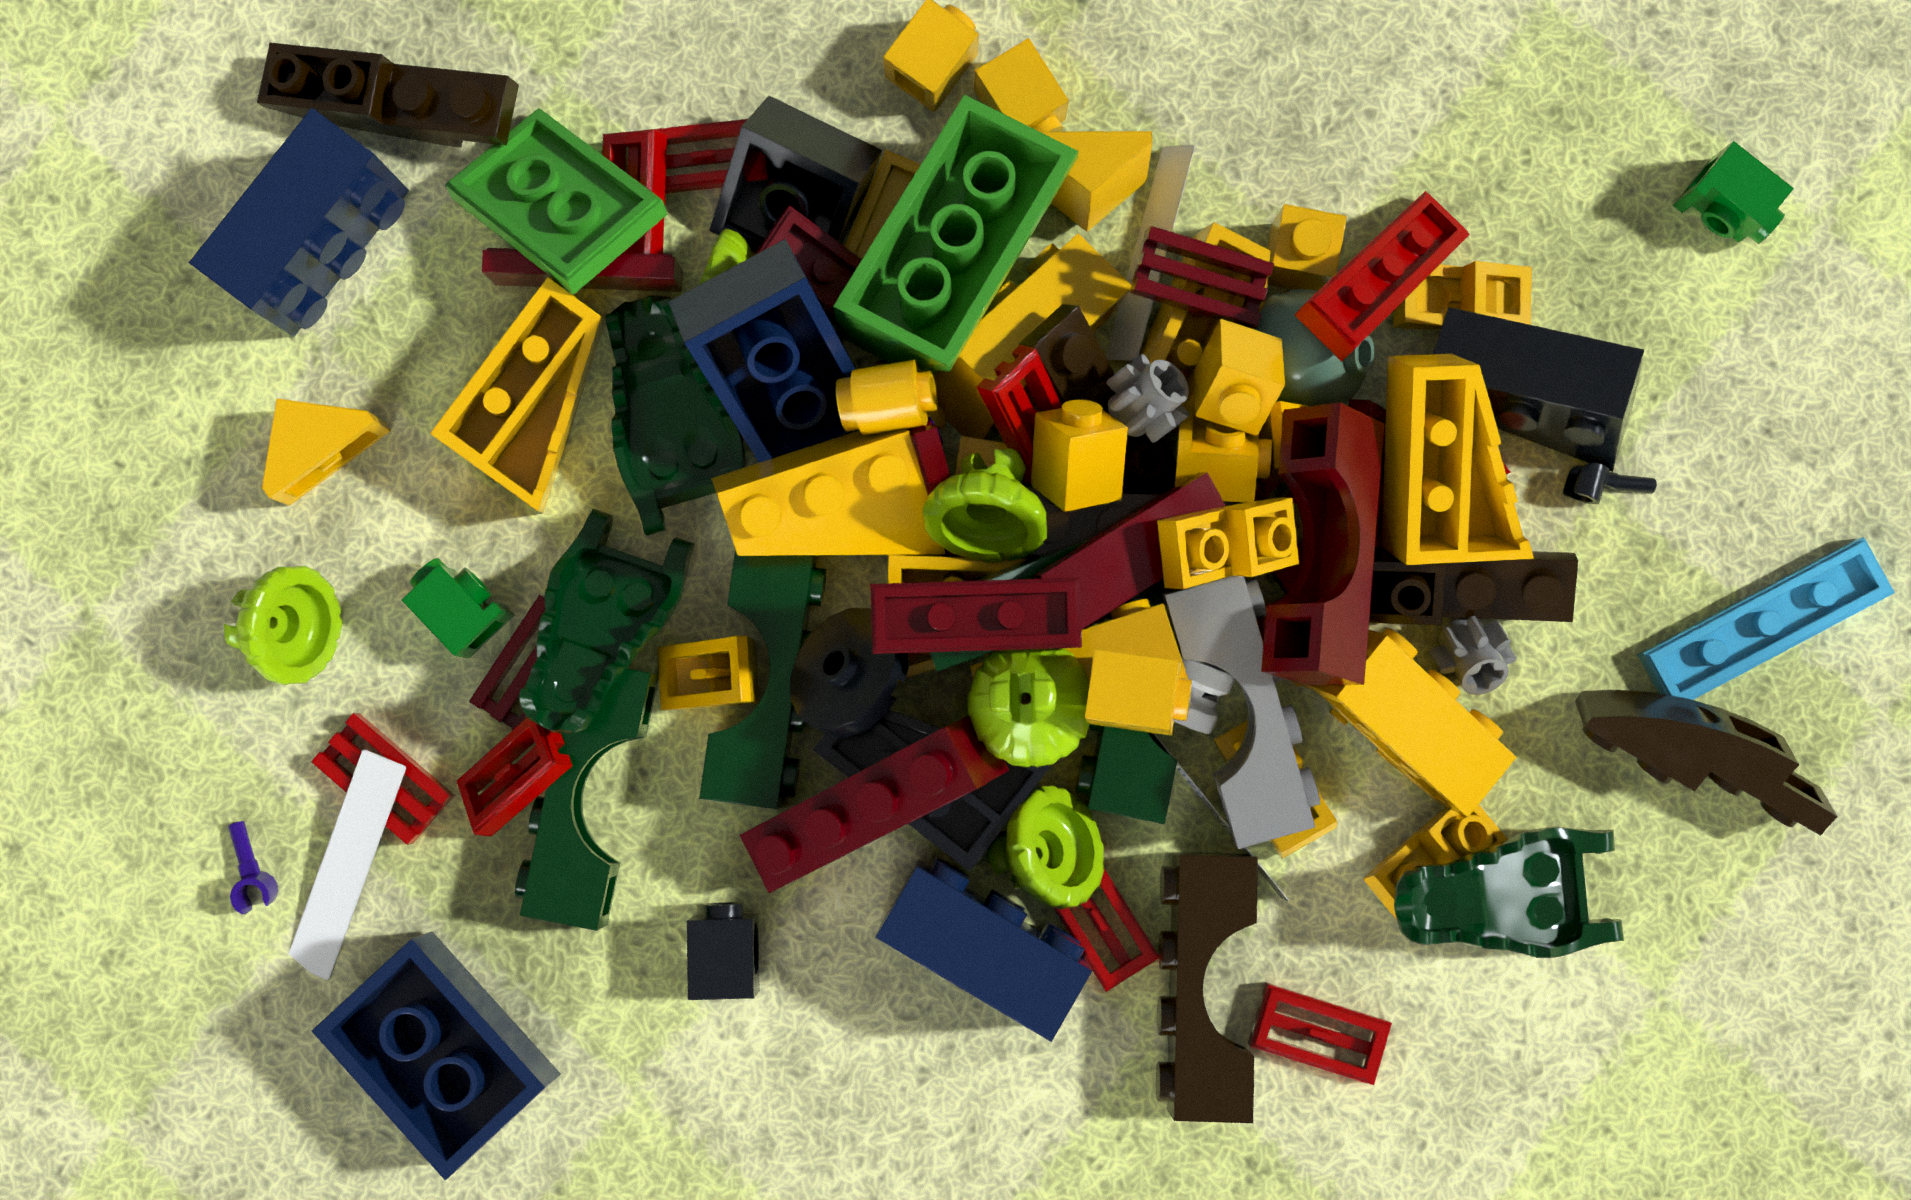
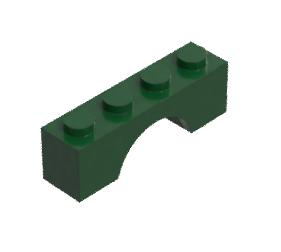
[699,550,827,809]
[1075,578,1178,825]
[515,669,659,931]

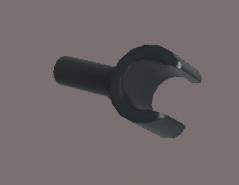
[1563,463,1657,504]

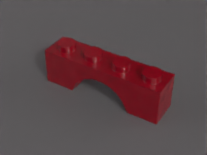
[1261,402,1384,685]
[739,715,1009,894]

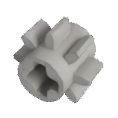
[1107,355,1190,442]
[1429,616,1517,695]

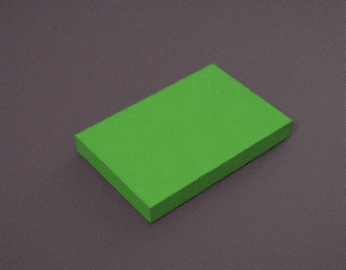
[445,108,668,295]

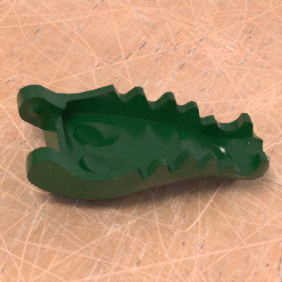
[605,295,746,536]
[519,508,695,734]
[1394,826,1624,958]

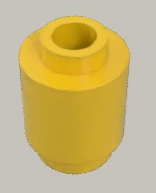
[836,359,938,435]

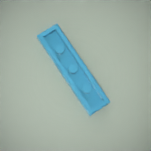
[1637,537,1895,700]

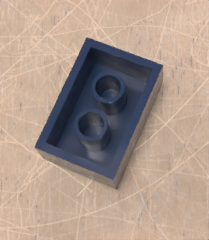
[189,108,409,337]
[668,239,859,463]
[875,856,1092,1042]
[312,931,561,1180]

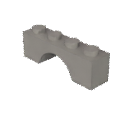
[1160,576,1320,849]

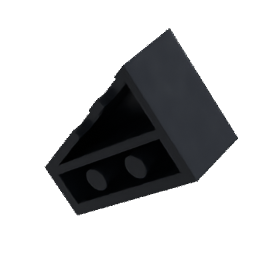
[1433,307,1644,472]
[813,710,1050,872]

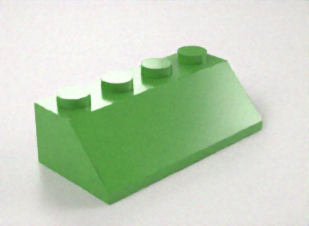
[833,94,1078,372]

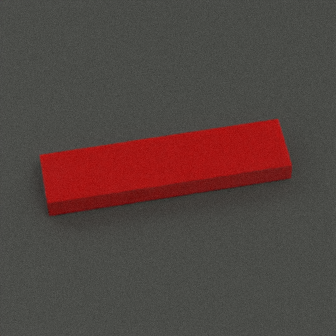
[1295,191,1470,362]

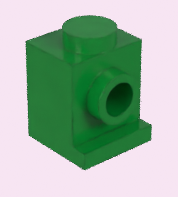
[1673,141,1794,244]
[401,558,515,659]

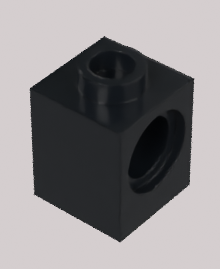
[687,902,760,1000]

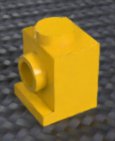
[1175,409,1272,503]

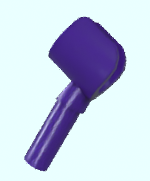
[228,821,278,914]

